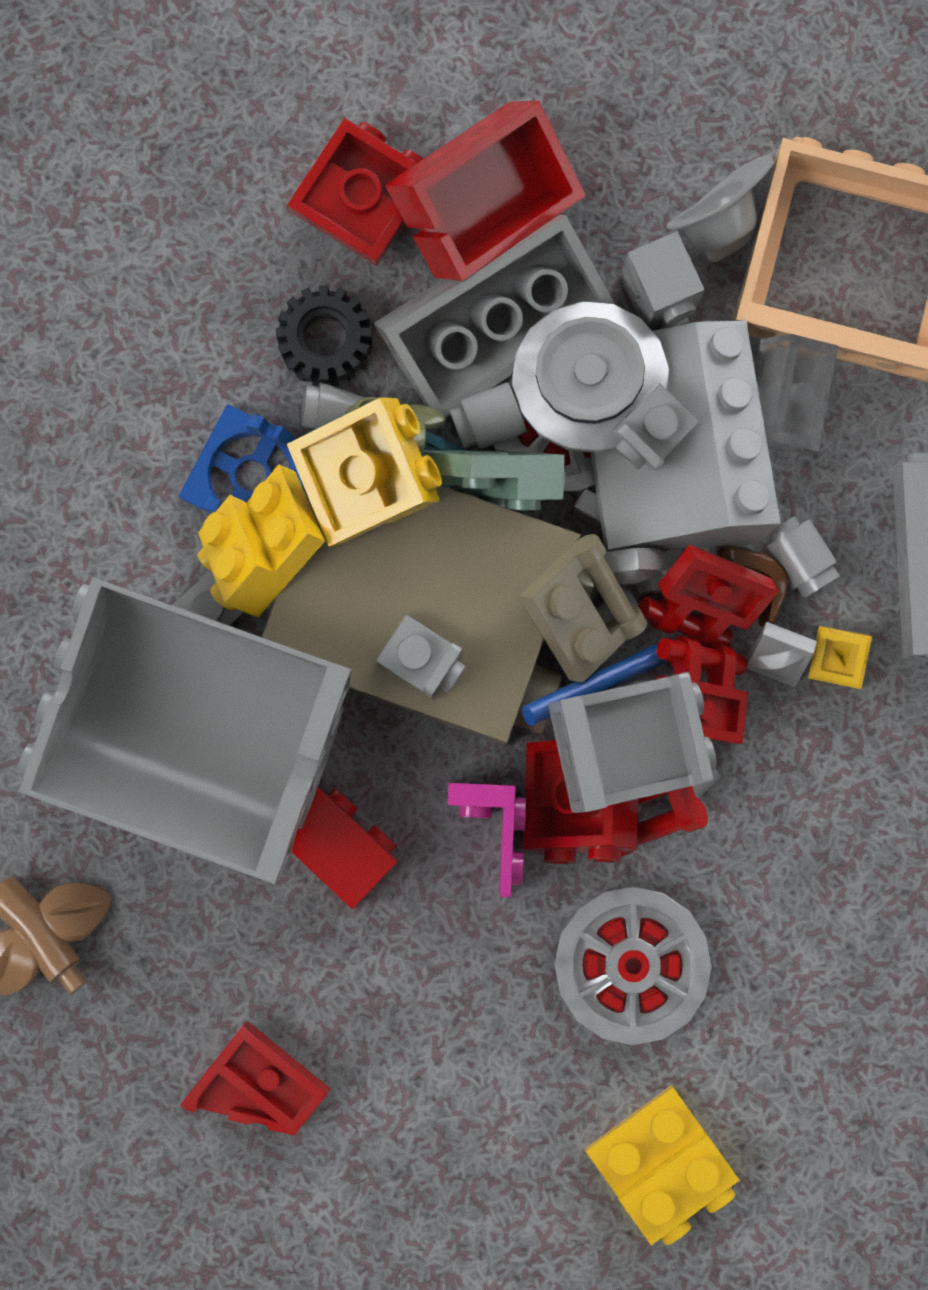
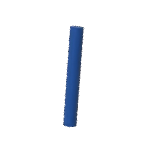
[522,644,665,726]

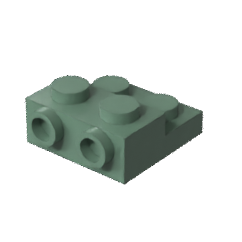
[420,450,566,510]

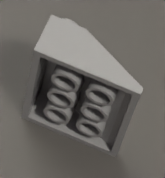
[590,320,781,552]

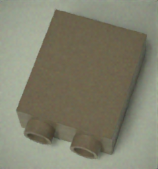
[262,486,594,746]

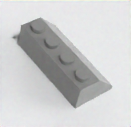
[373,214,616,417]

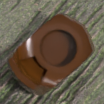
[717,546,790,627]

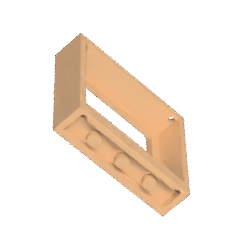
[733,137,928,382]

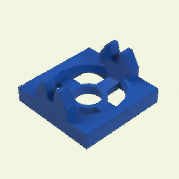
[178,404,304,514]

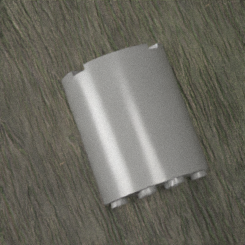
[17,577,352,884]

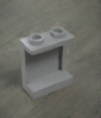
[548,672,717,813]

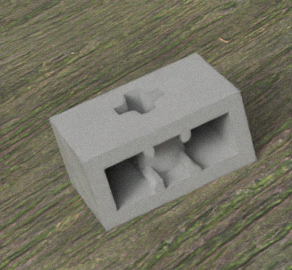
[620,231,705,331]

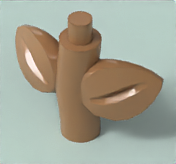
[0,876,112,996]

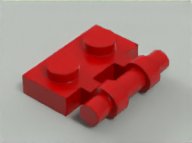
[638,544,779,647]
[656,636,748,744]

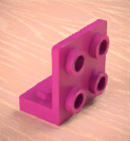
[448,783,526,898]

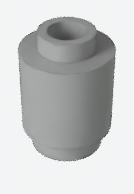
[449,382,527,450]
[765,516,840,599]

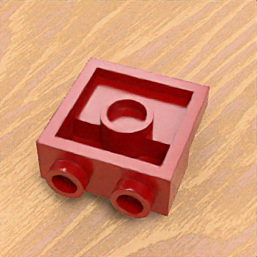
[287,117,424,266]
[522,740,638,864]

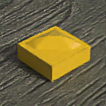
[808,625,873,689]

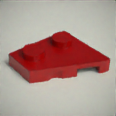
[180,1021,331,1136]

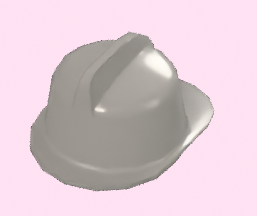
[666,155,773,262]

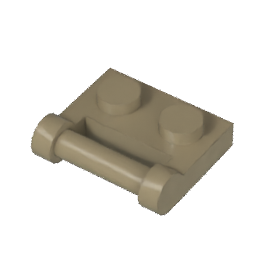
[519,534,648,683]

